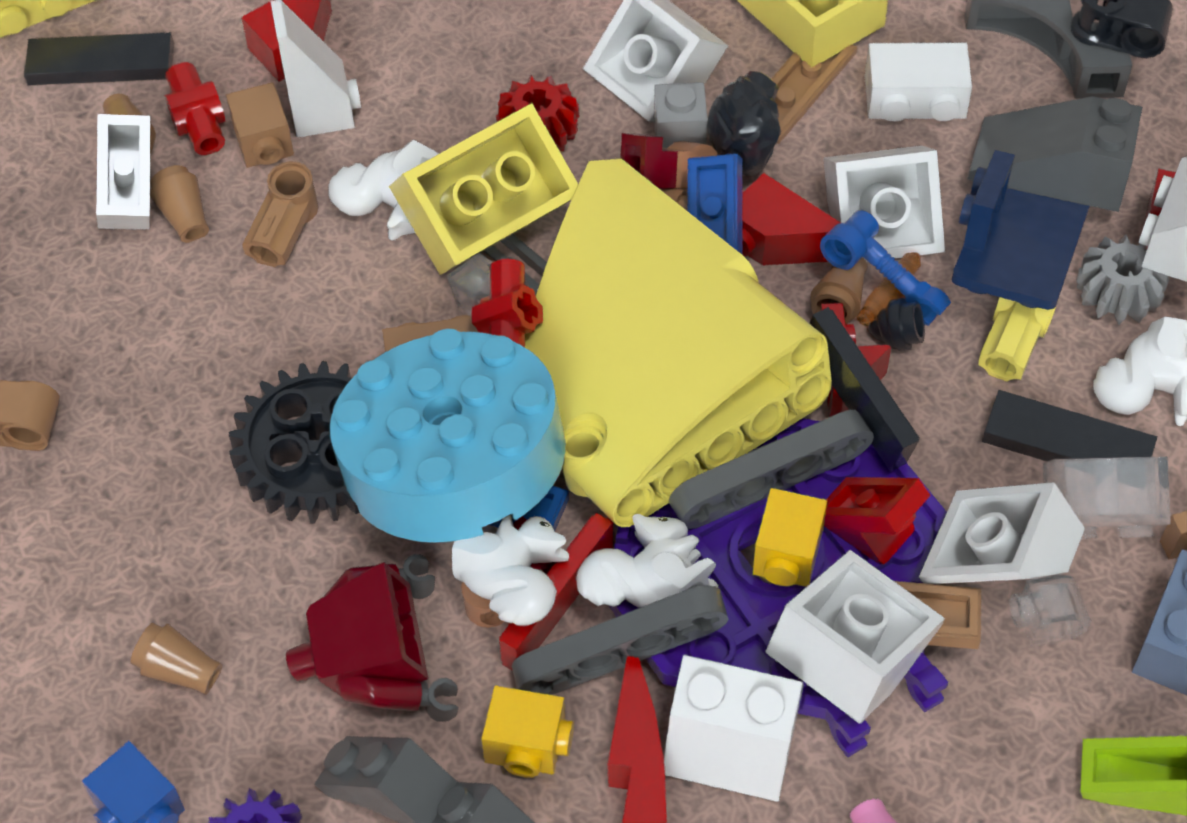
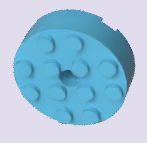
[330,329,566,542]

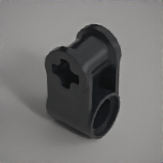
[1071,0,1173,59]

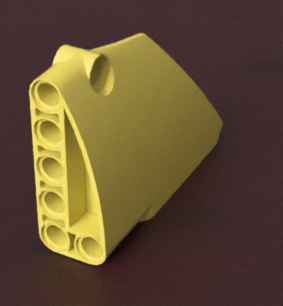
[525,159,832,527]

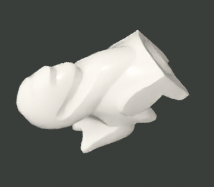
[328,140,439,241]
[1093,317,1187,426]
[452,514,569,626]
[576,514,718,608]

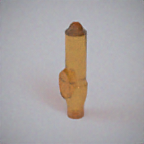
[856,252,921,326]

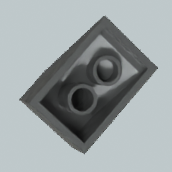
[967,96,1142,212]

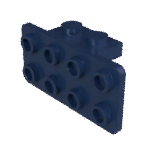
[951,150,1090,310]

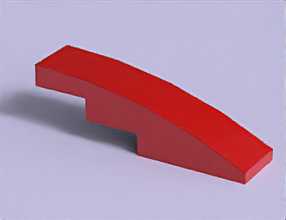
[608,656,667,823]

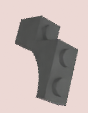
[964,0,1133,99]
[314,736,535,823]

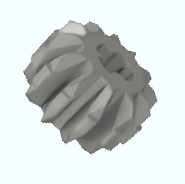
[1076,235,1169,325]

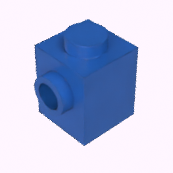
[82,741,185,823]

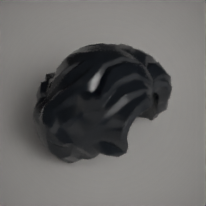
[707,71,782,176]

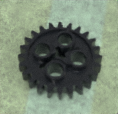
[229,361,360,524]

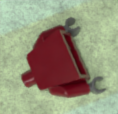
[286,554,459,722]

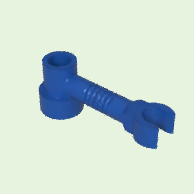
[820,210,951,326]

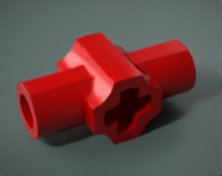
[164,62,226,155]
[471,258,543,347]

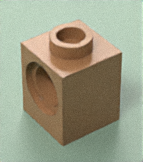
[225,82,294,168]

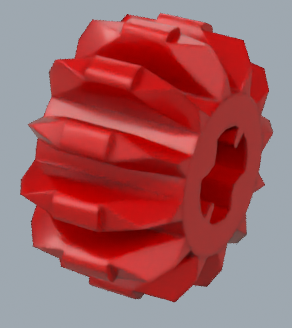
[496,74,579,152]

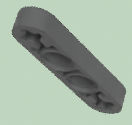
[669,410,874,529]
[512,585,729,695]

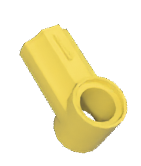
[978,297,1058,382]

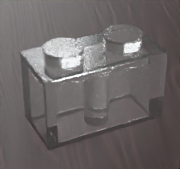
[1043,457,1171,539]

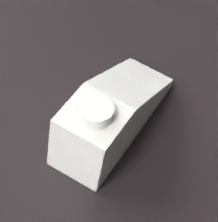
[271,0,361,138]

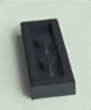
[24,32,174,86]
[809,307,920,472]
[982,390,1158,490]

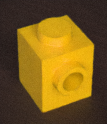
[753,488,827,587]
[481,685,574,778]

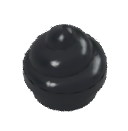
[868,298,925,351]

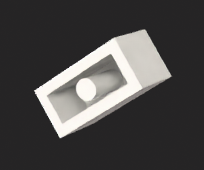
[865,43,972,121]
[97,114,150,229]

